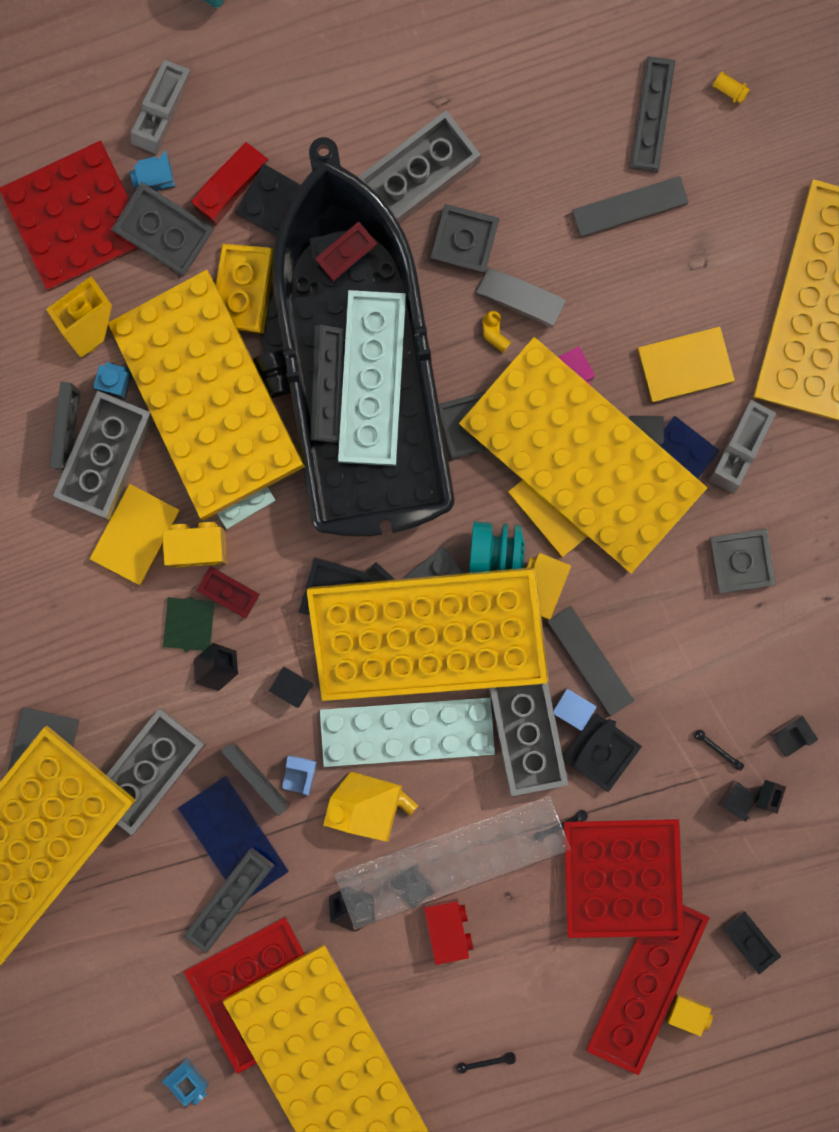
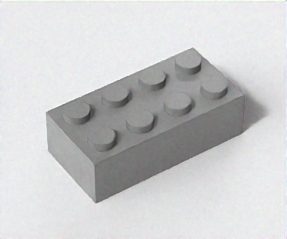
[358,110,481,224]
[53,391,153,520]
[489,683,568,796]
[106,708,207,836]

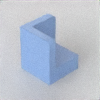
[554,689,596,731]
[282,755,317,796]

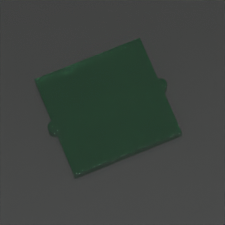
[163,597,215,652]

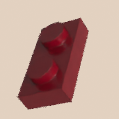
[315,222,377,282]
[196,566,261,619]

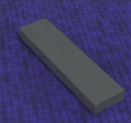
[630,56,675,173]
[572,176,689,238]
[310,325,344,443]
[547,606,634,716]
[184,848,274,953]

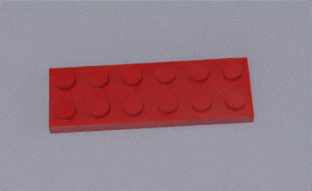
[585,904,710,1076]

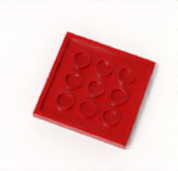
[0,140,139,291]
[564,819,684,938]
[183,916,306,1074]

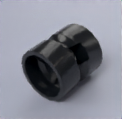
[253,350,290,398]

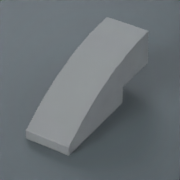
[131,60,190,154]
[476,268,566,329]
[708,400,776,494]

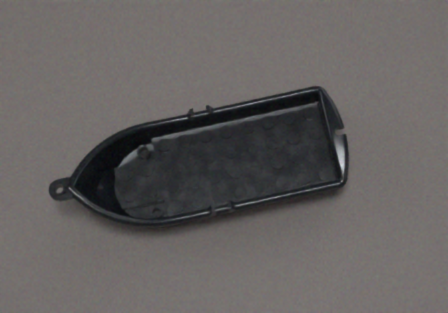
[273,137,455,537]

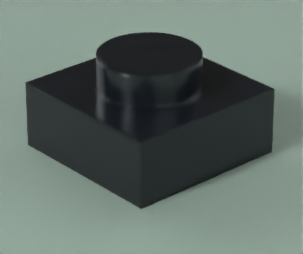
[756,780,786,814]

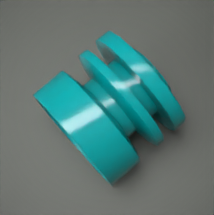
[469,521,525,573]

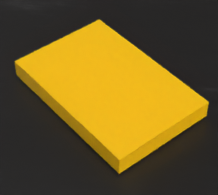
[216,244,274,334]
[637,327,735,403]
[508,480,588,557]
[90,484,181,586]

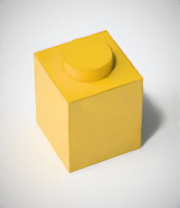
[666,993,713,1036]

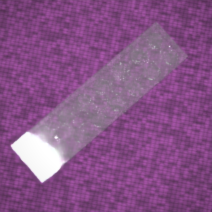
[334,796,571,930]

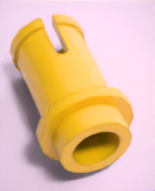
[712,71,751,104]

